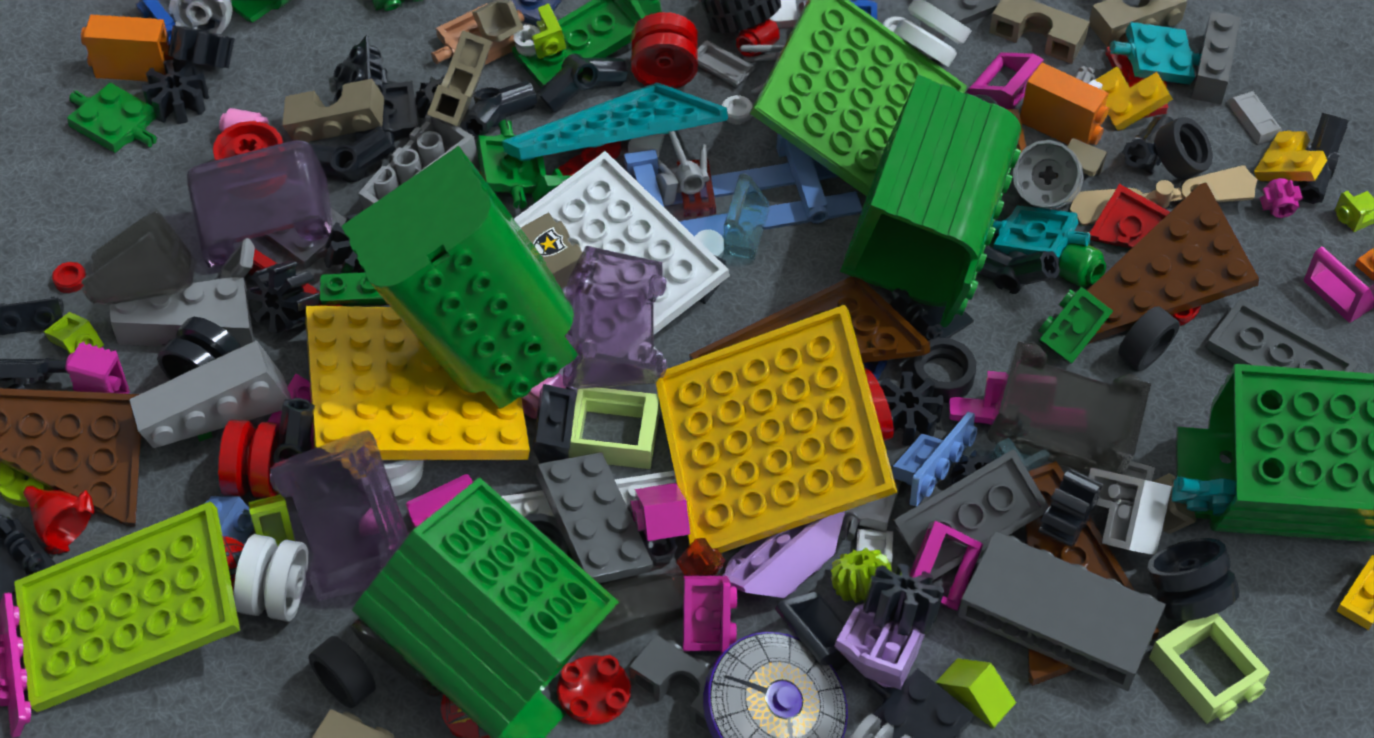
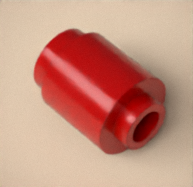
[736,18,780,57]

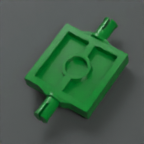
[67,83,157,153]
[476,120,546,209]

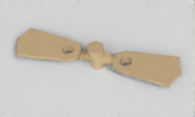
[1070,165,1257,226]

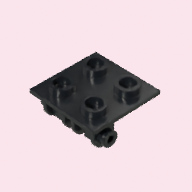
[333,35,383,103]
[889,288,974,341]
[0,515,56,601]

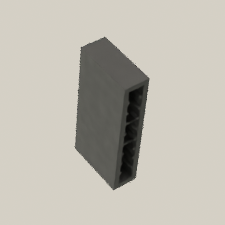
[958,531,1166,692]

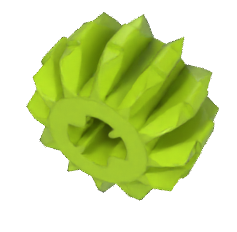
[831,548,892,603]

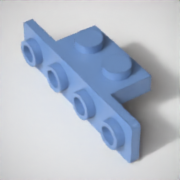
[892,412,977,507]

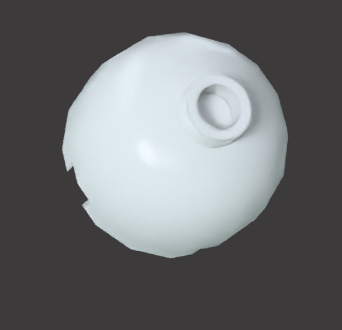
[169,0,233,34]

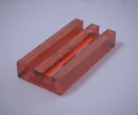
[677,159,716,217]

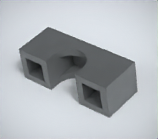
[1191,11,1241,105]
[630,635,712,736]

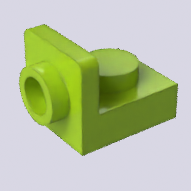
[532,4,566,59]
[1335,191,1374,232]
[44,312,104,355]

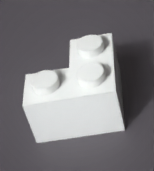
[1089,468,1172,555]

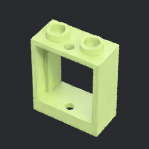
[569,385,660,469]
[1149,613,1270,724]

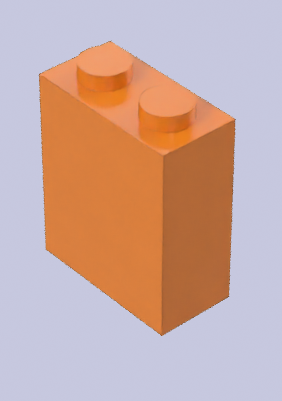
[81,15,174,81]
[1020,62,1109,145]

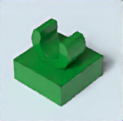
[532,169,571,203]

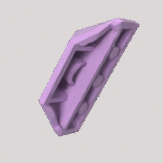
[722,511,845,598]
[835,603,925,690]

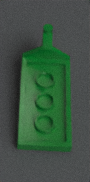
[511,0,662,88]

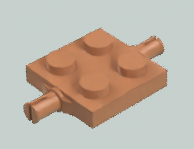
[431,3,524,65]

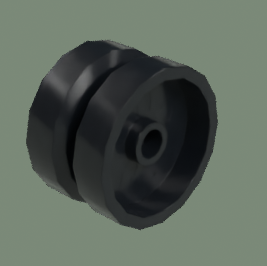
[157,316,241,380]
[1148,538,1240,621]

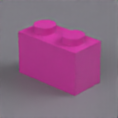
[630,483,690,541]

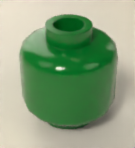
[1058,243,1106,288]

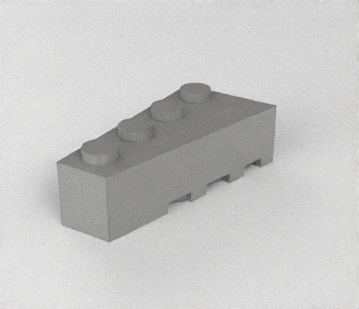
[359,115,479,211]
[109,276,254,347]
[130,340,291,448]

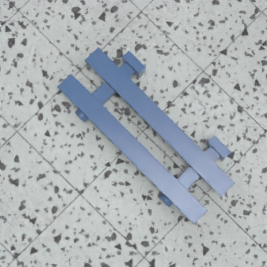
[624,133,862,237]

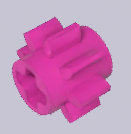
[1260,178,1303,218]

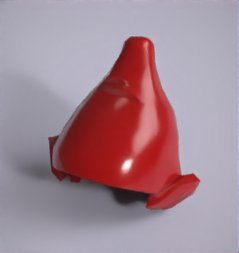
[23,486,94,554]

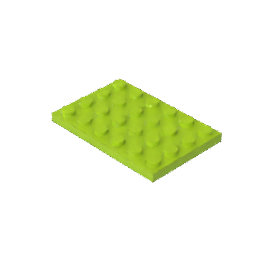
[14,501,240,713]

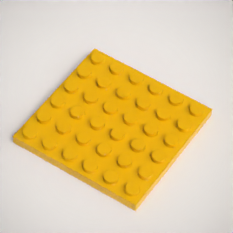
[654,305,898,561]
[305,306,530,460]

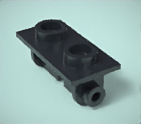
[0,296,64,335]

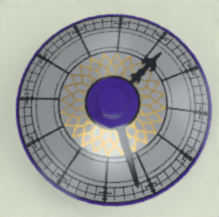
[703,632,848,738]

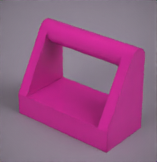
[967,52,1044,109]
[1303,246,1374,323]
[909,521,983,611]

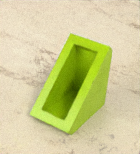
[249,494,295,547]
[935,658,1016,729]

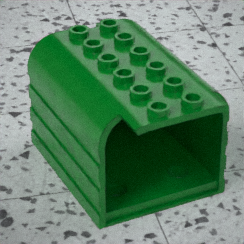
[840,74,1021,328]
[341,145,579,409]
[1176,364,1374,542]
[352,478,619,738]

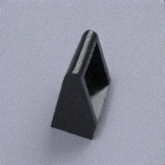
[532,384,577,464]
[775,592,849,671]

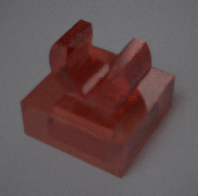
[676,538,726,576]

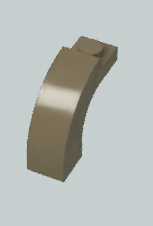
[427,30,493,127]

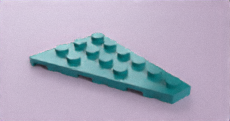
[502,83,729,161]

